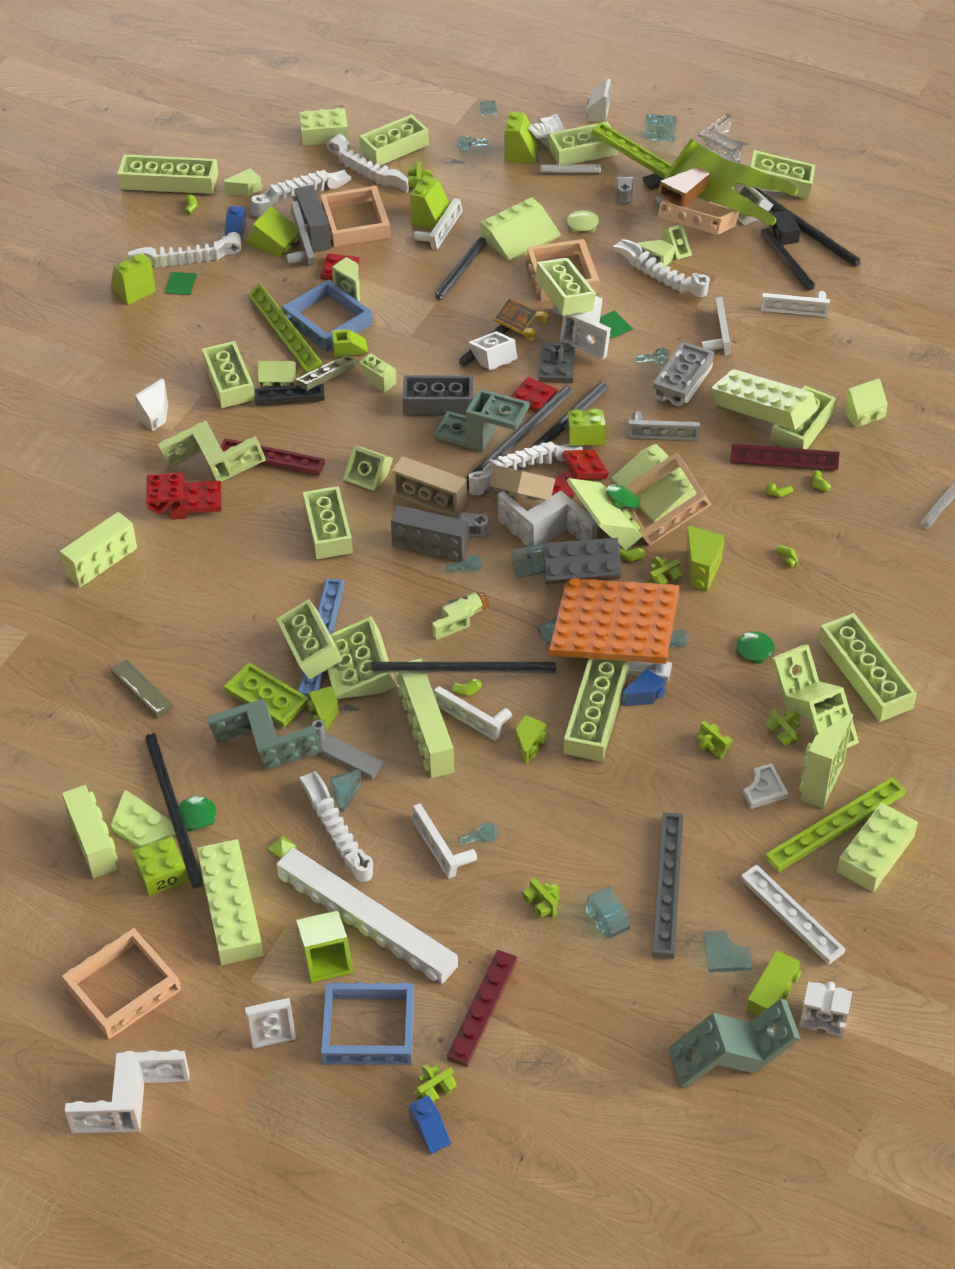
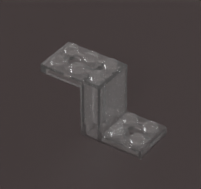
[697,113,742,164]

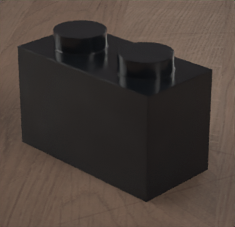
[769,210,800,245]

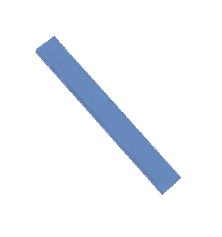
[298,578,345,699]

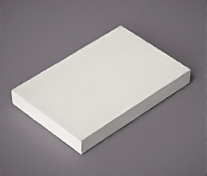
[245,998,296,1049]

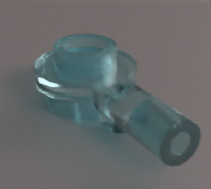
[457,136,488,150]
[636,347,670,363]
[446,555,483,572]
[669,629,689,648]
[458,822,499,845]

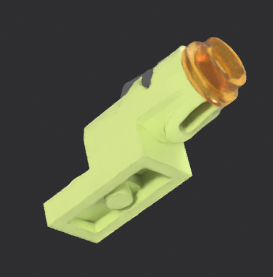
[432,592,489,640]

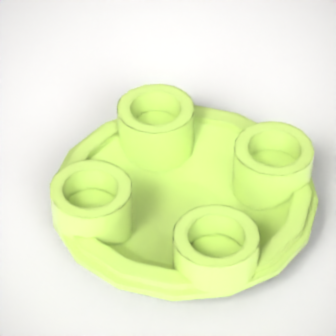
[567,210,599,233]

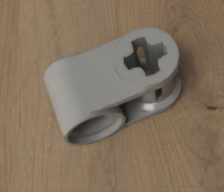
[617,177,633,204]
[456,512,489,538]

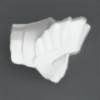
[528,113,564,147]

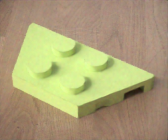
[111,790,176,848]

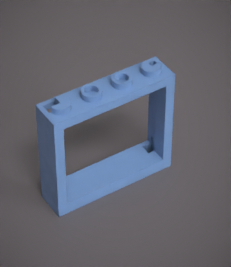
[282,280,372,352]
[321,982,414,1065]

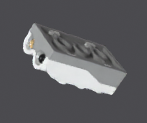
[653,341,714,406]

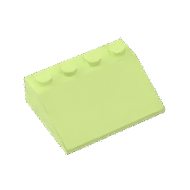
[480,197,561,262]
[611,444,697,523]
[566,478,643,550]
[327,617,397,699]
[799,713,853,809]

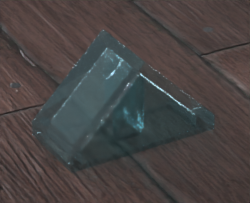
[330,769,362,812]

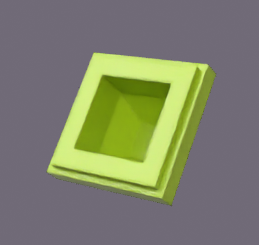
[268,835,297,859]

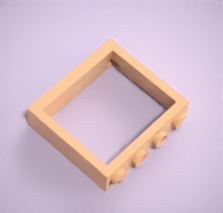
[320,186,391,247]
[657,198,739,235]
[524,239,600,302]
[625,452,712,546]
[62,928,181,1039]

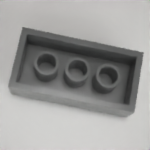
[292,185,331,253]
[402,375,473,415]
[391,506,469,562]
[542,538,622,585]

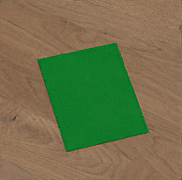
[165,272,197,295]
[599,310,633,339]

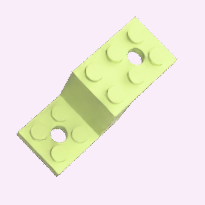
[158,421,266,482]
[771,644,859,748]

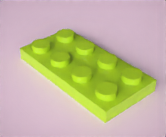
[224,662,309,727]

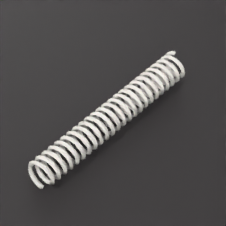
[540,164,602,174]
[921,482,955,529]

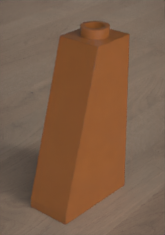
[658,167,710,207]

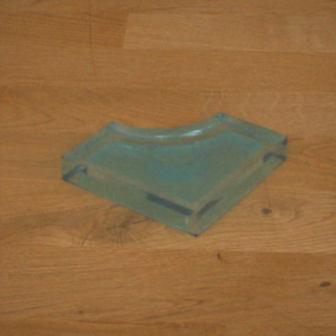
[704,931,752,973]

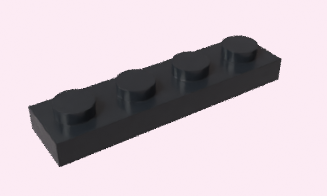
[255,384,325,406]

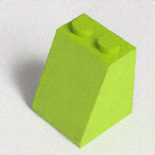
[504,112,540,164]
[410,176,450,230]
[245,206,300,257]
[110,253,156,305]
[686,525,725,591]
[296,910,353,983]

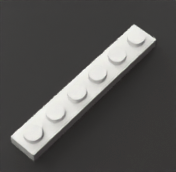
[741,865,845,965]

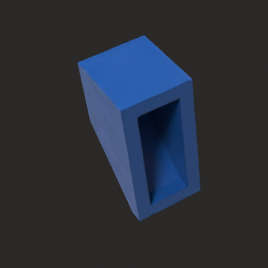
[225,206,247,240]
[622,668,666,706]
[408,1095,451,1154]

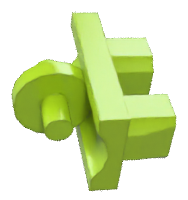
[408,161,433,187]
[646,557,682,585]
[766,709,802,746]
[695,721,733,759]
[523,877,560,918]
[414,1064,457,1103]

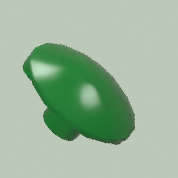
[606,484,641,510]
[736,631,775,664]
[178,796,216,832]

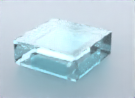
[480,100,497,115]

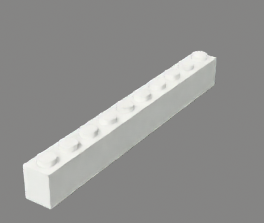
[277,848,458,984]

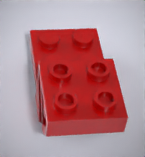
[146,473,222,520]

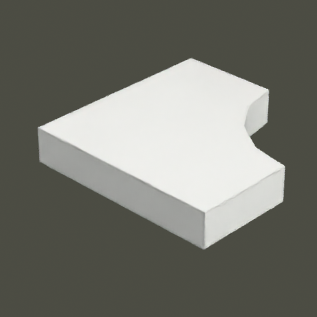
[742,763,789,809]

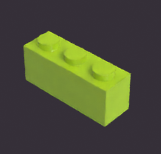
[746,951,802,1016]

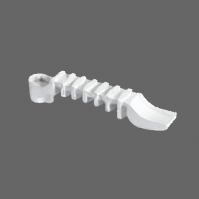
[326,134,409,193]
[250,170,351,217]
[128,232,241,268]
[613,239,710,297]
[469,442,583,495]
[299,771,373,882]

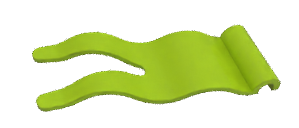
[665,138,798,226]

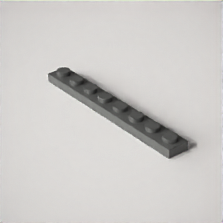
[652,812,683,959]

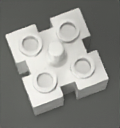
[799,982,852,1037]

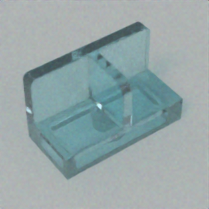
[511,544,544,578]

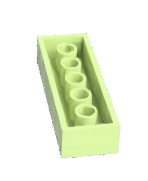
[118,155,218,194]
[711,369,817,430]
[818,613,917,722]
[564,658,629,762]
[396,659,454,778]
[197,839,264,965]

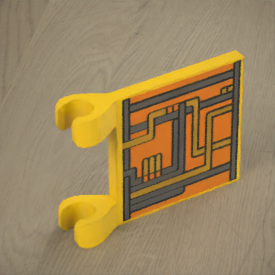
[493,298,548,341]

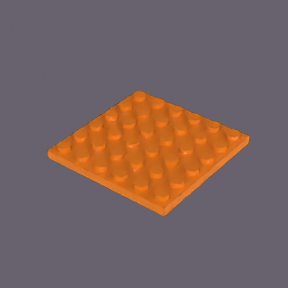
[549,578,679,664]

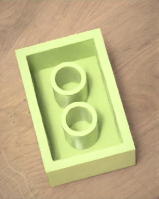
[299,108,348,146]

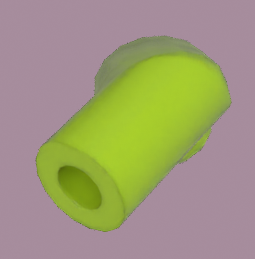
[184,195,198,215]
[812,470,831,492]
[766,483,793,498]
[776,545,798,568]
[619,548,645,563]
[452,679,482,696]

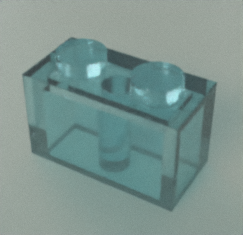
[644,114,677,141]
[585,886,631,939]

